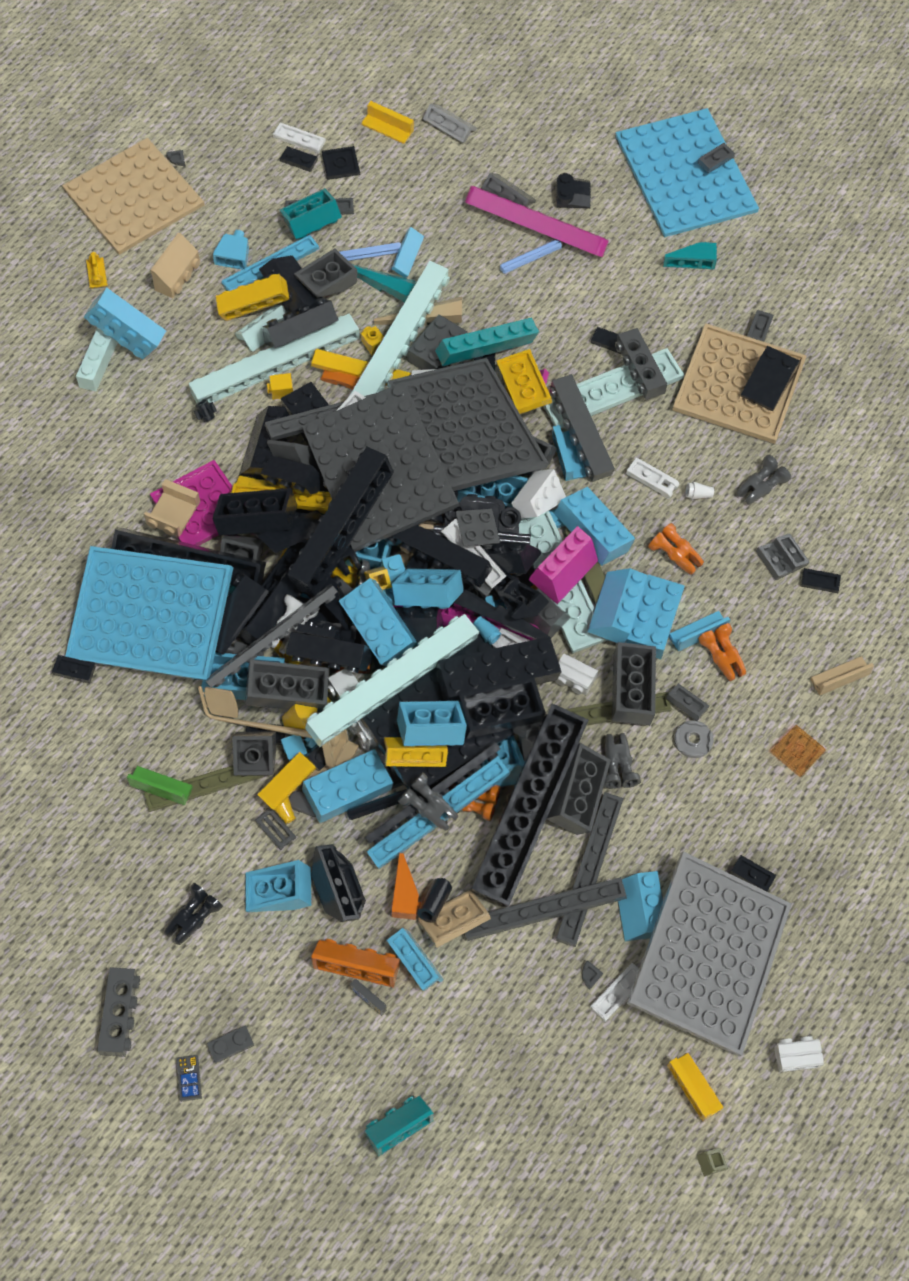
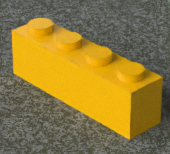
[215,274,289,321]

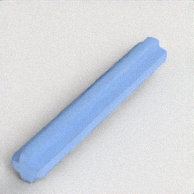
[500,239,562,274]
[339,242,401,261]

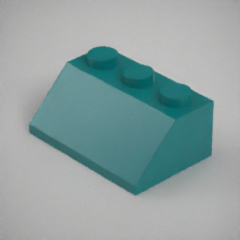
[280,188,342,239]
[365,1095,434,1157]

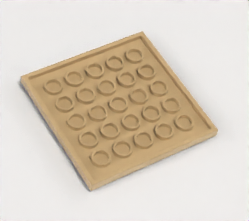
[62,138,205,255]
[672,323,807,444]

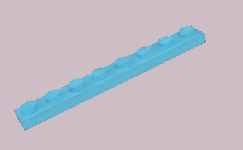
[367,756,510,869]

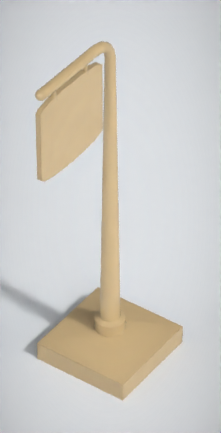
[198,686,348,767]

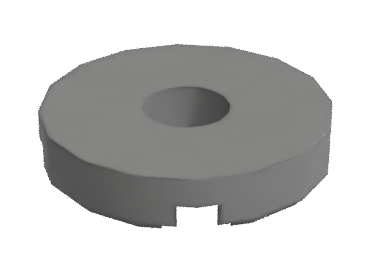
[674,720,714,758]

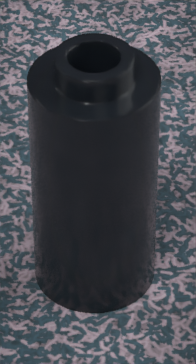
[417,878,452,923]

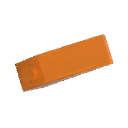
[392,853,422,920]

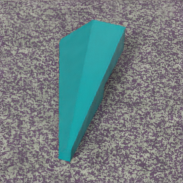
[352,264,417,303]

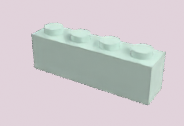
[76,327,118,392]

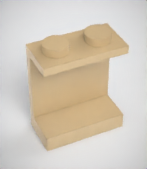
[144,479,200,537]

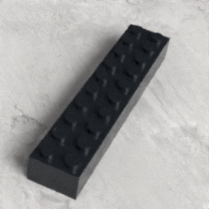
[469,703,589,907]

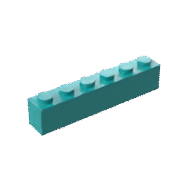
[435,317,539,366]

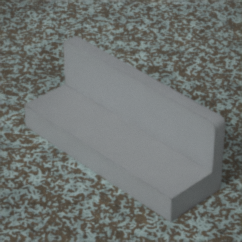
[423,104,477,143]

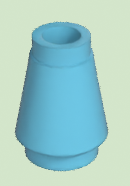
[473,616,502,645]

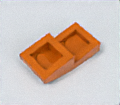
[320,370,360,390]

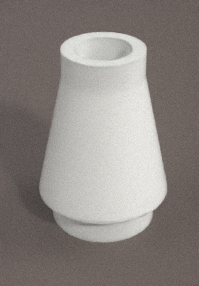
[685,481,714,500]

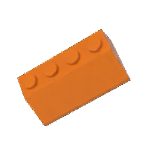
[311,939,400,988]

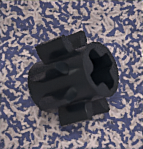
[193,400,217,422]

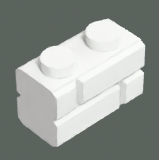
[555,654,598,695]
[774,1036,824,1072]

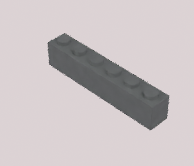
[549,374,615,482]

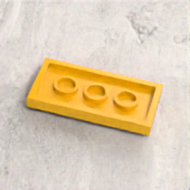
[496,349,552,414]

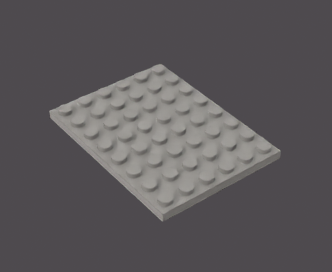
[627,852,791,1056]

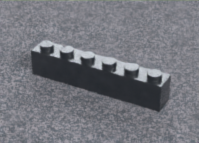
[384,525,492,588]

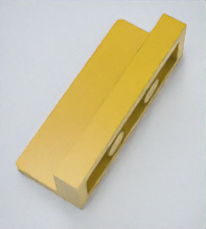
[362,101,414,144]
[384,737,448,767]
[257,752,316,810]
[667,1053,723,1121]

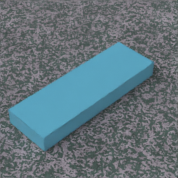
[391,227,424,278]

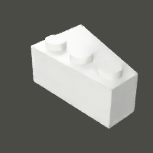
[512,469,566,518]

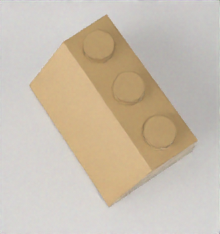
[151,232,200,299]

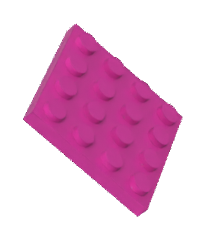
[150,460,233,546]

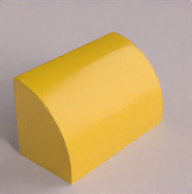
[282,704,318,738]

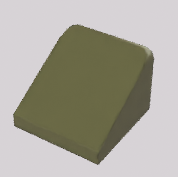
[697,1148,728,1177]

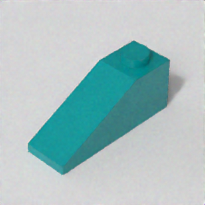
[663,242,717,270]

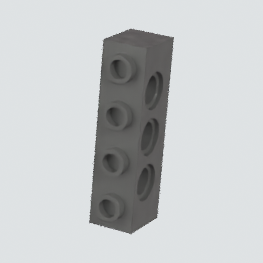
[615,328,667,400]
[97,967,140,1057]

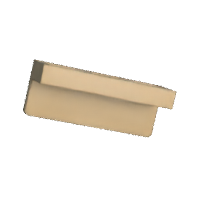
[810,656,874,696]

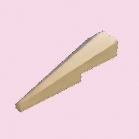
[374,297,462,326]

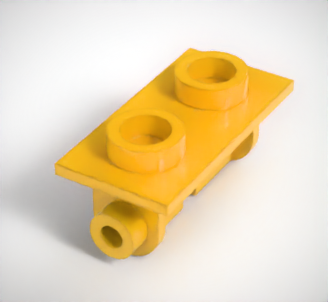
[86,252,108,289]

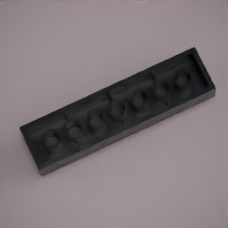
[288,446,394,597]
[111,528,266,585]

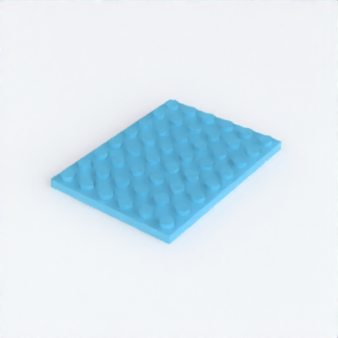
[615,108,759,238]
[65,546,233,681]

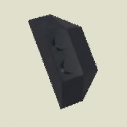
[311,844,366,922]

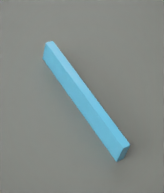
[221,235,319,291]

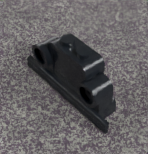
[433,494,531,544]

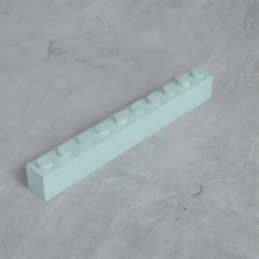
[350,261,450,396]
[189,314,360,403]
[305,614,479,747]

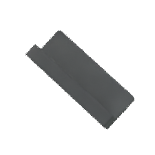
[482,173,536,207]

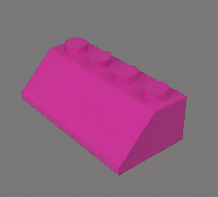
[529,526,598,605]

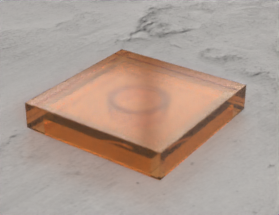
[771,725,826,778]

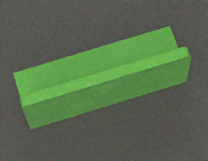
[127,766,193,805]

